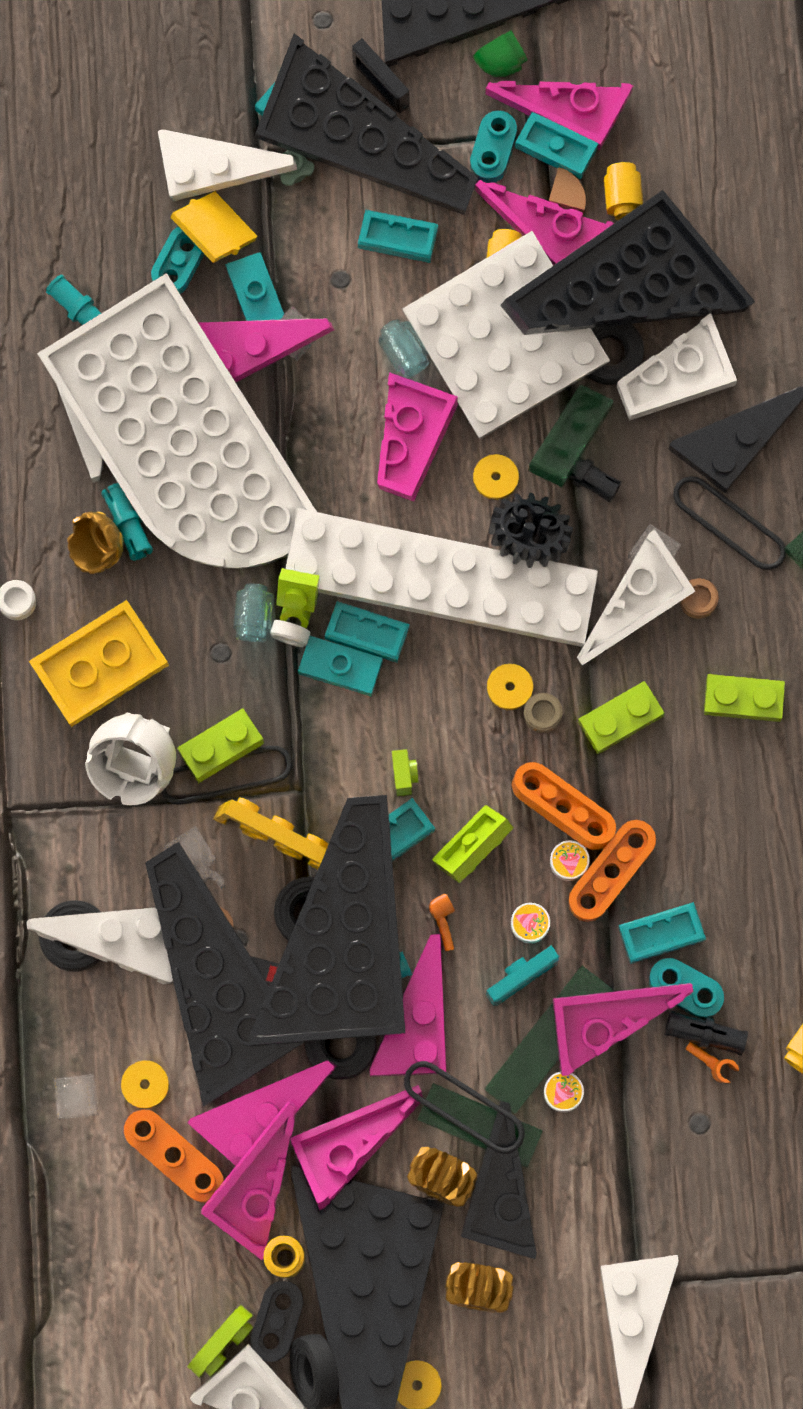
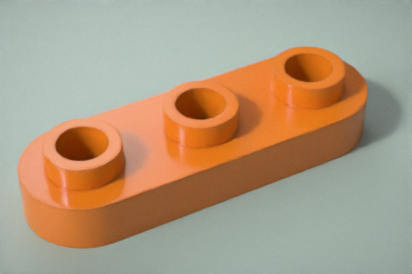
[512,762,616,850]
[568,820,656,922]
[124,1109,224,1203]

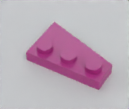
[377,372,458,502]

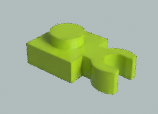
[276,568,320,629]

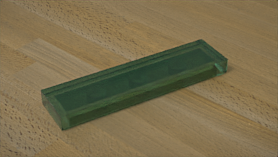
[484,965,613,1115]

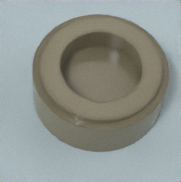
[524,693,563,733]

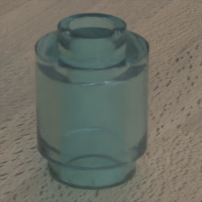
[378,319,429,378]
[233,584,275,642]

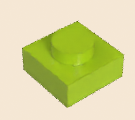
[392,749,419,796]

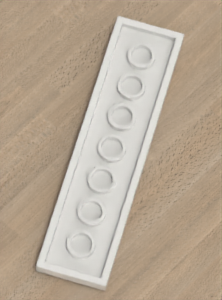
[286,508,598,647]

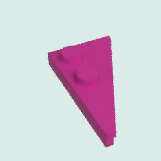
[485,81,633,150]
[475,180,614,266]
[198,318,334,383]
[370,934,446,1077]
[553,983,693,1076]
[187,1060,337,1166]
[290,1085,423,1210]
[201,1100,297,1260]

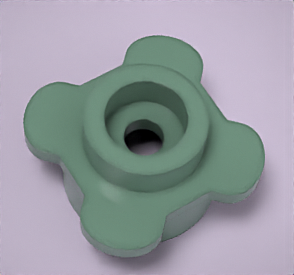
[279,150,314,186]

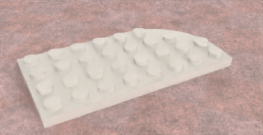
[37,273,317,569]

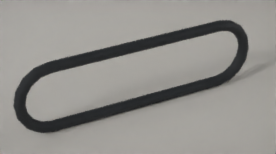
[673,476,786,570]
[161,746,292,805]
[404,1061,525,1154]

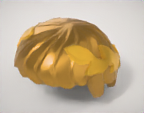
[67,512,123,574]

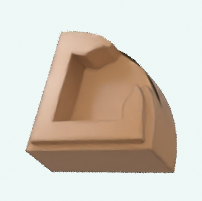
[549,167,586,215]

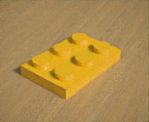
[29,600,169,727]

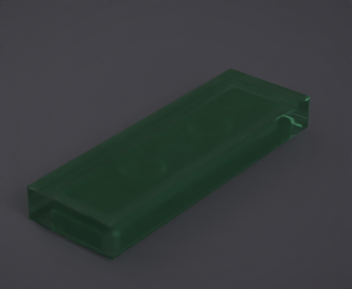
[528,384,614,487]
[417,1083,543,1168]

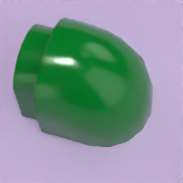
[472,30,528,77]

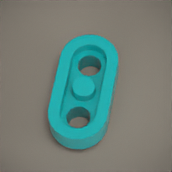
[470,111,517,183]
[151,226,205,294]
[649,958,724,1018]

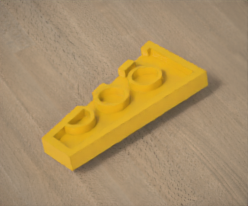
[213,797,329,870]

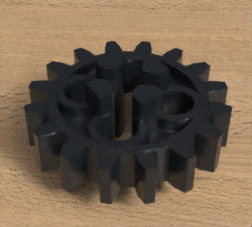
[488,493,573,568]

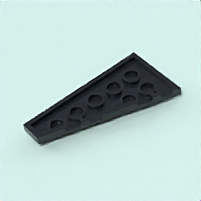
[381,0,570,67]
[255,33,478,215]
[145,842,305,1107]

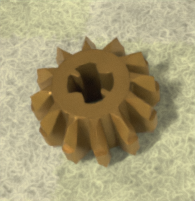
[407,1147,477,1207]
[445,1262,514,1313]

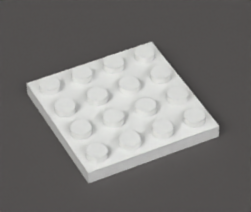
[402,231,610,439]

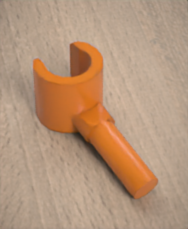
[429,894,455,951]
[685,1041,739,1083]

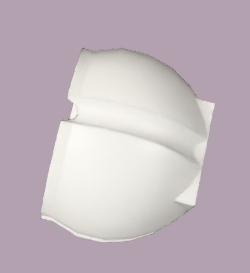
[85,712,176,805]

